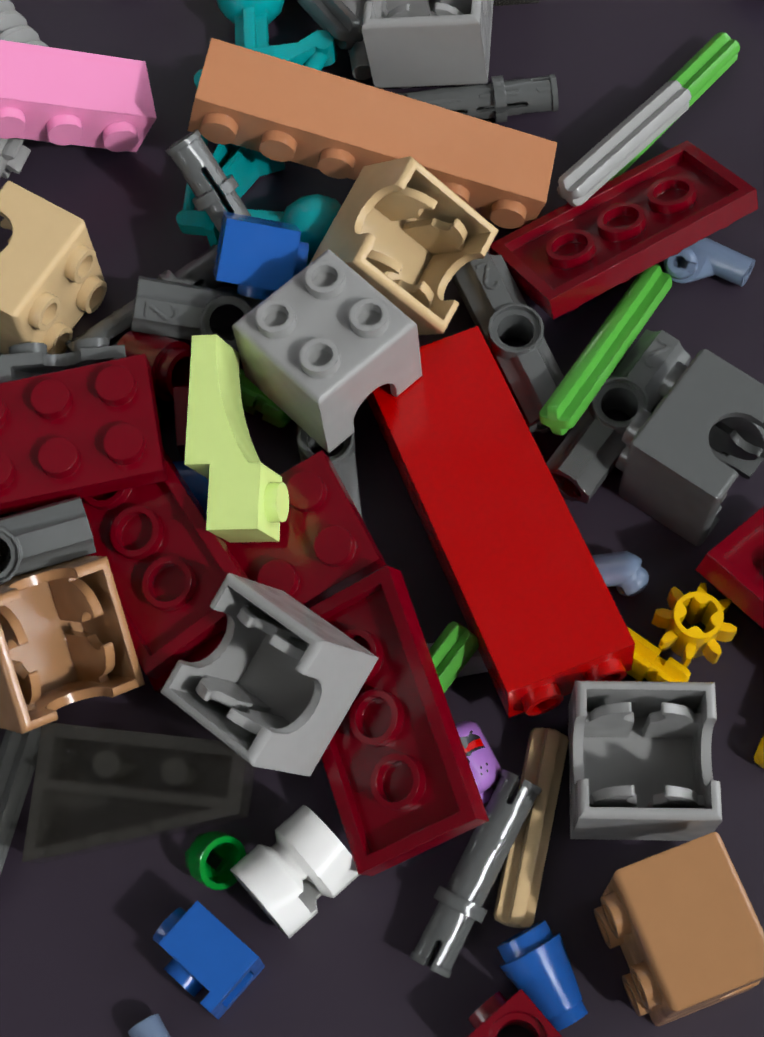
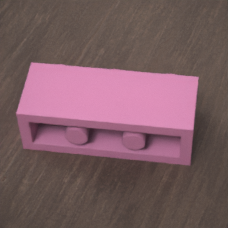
[0,40,157,152]

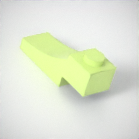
[184,334,289,543]

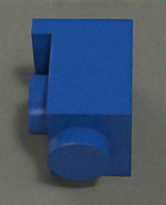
[153,900,265,1020]

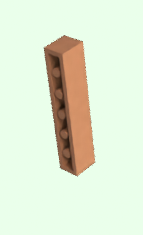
[187,38,557,229]

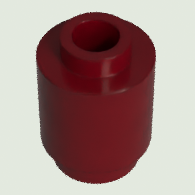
[117,331,191,402]

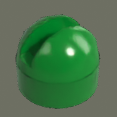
[185,831,246,890]

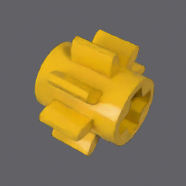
[652,582,737,667]

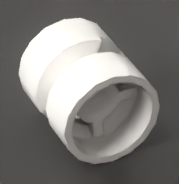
[230,805,359,939]

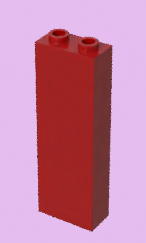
[367,326,635,718]

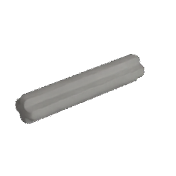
[557,80,692,207]

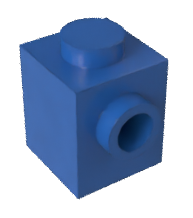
[213,211,309,300]

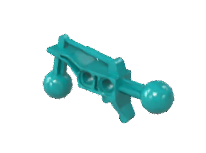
[176,0,342,266]

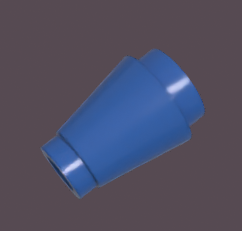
[497,920,588,1031]

